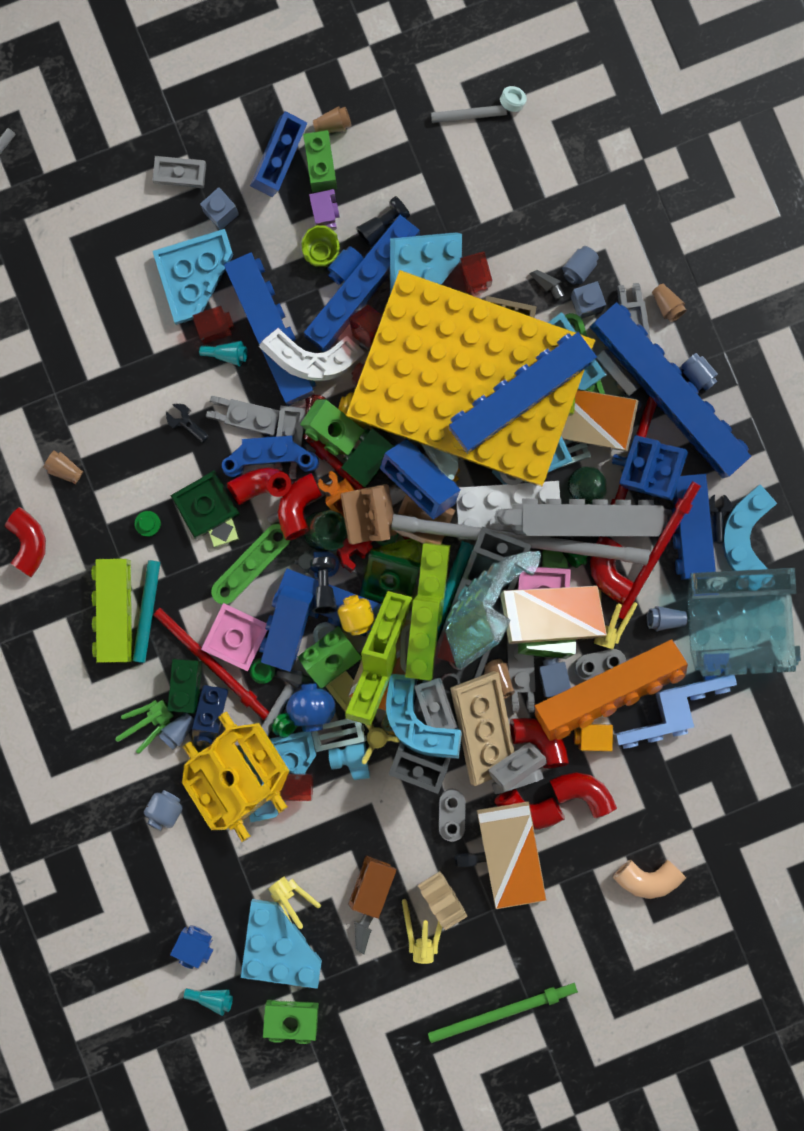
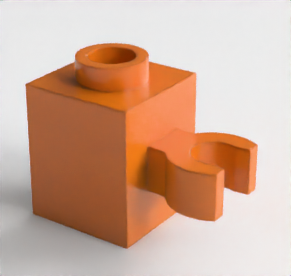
[318,471,355,522]

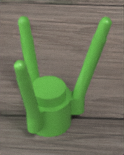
[115,699,174,754]

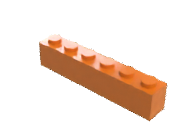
[535,639,688,741]

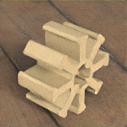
[418,871,468,931]

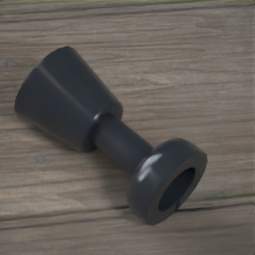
[356,196,410,247]
[310,557,338,614]

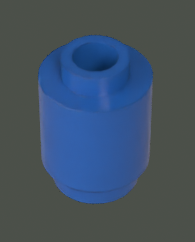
[328,246,364,285]

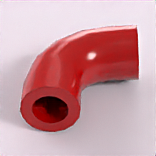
[227,468,291,505]
[277,473,322,541]
[5,507,46,578]
[590,536,634,604]
[509,718,569,769]
[550,772,617,818]
[494,789,565,830]

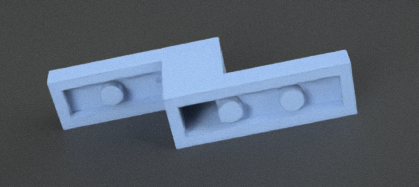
[613,675,737,749]

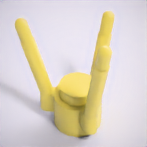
[594,588,637,649]
[362,724,400,764]
[268,876,321,929]
[402,899,442,964]

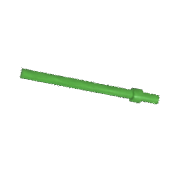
[428,982,578,1043]

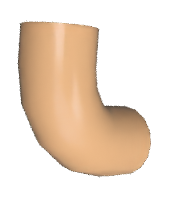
[613,860,686,899]

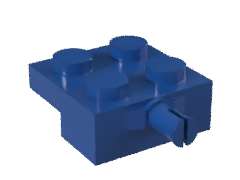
[612,435,688,500]

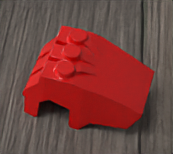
[336,538,373,574]

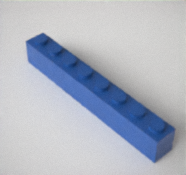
[589,302,752,479]

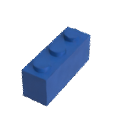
[250,111,308,197]
[380,439,461,520]
[259,585,314,672]

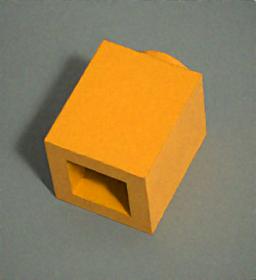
[574,723,613,751]

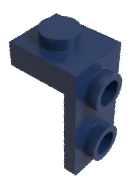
[192,685,228,748]

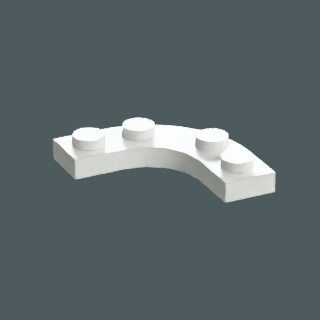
[259,328,365,381]

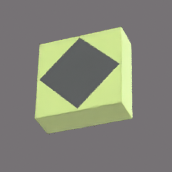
[209,519,239,547]

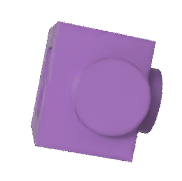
[309,189,340,231]

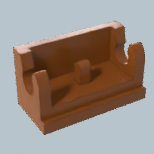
[348,855,397,919]

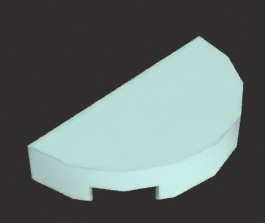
[421,444,458,480]

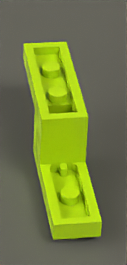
[405,542,450,681]
[345,591,412,726]

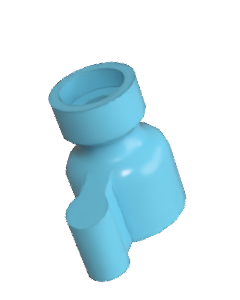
[329,742,370,780]

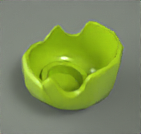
[301,225,340,267]

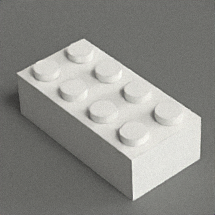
[456,481,560,539]

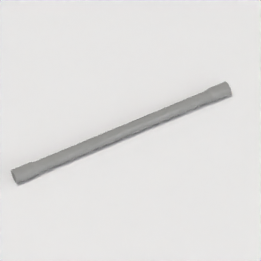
[391,514,649,565]

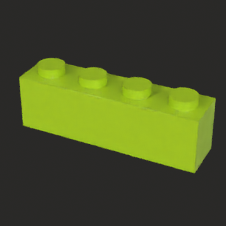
[92,559,132,662]

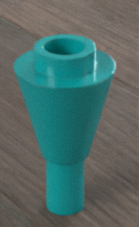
[199,341,247,366]
[184,988,233,1016]

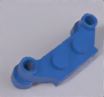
[222,435,319,478]

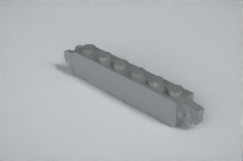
[494,498,672,536]

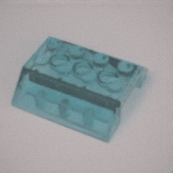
[445,551,541,669]
[687,568,801,676]

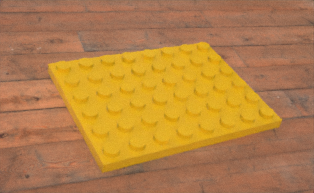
[346,270,595,487]

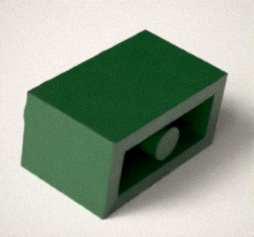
[341,427,399,487]
[168,659,202,713]

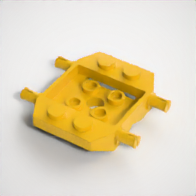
[182,712,290,842]

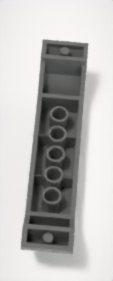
[388,526,532,794]

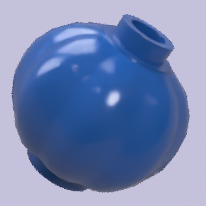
[286,683,336,732]

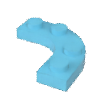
[722,484,777,592]
[386,674,462,759]

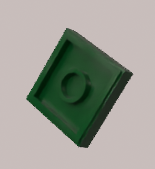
[170,470,240,540]
[359,550,421,603]

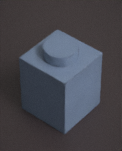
[200,188,239,230]
[570,281,606,319]
[538,658,571,697]

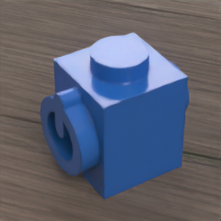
[170,925,214,969]

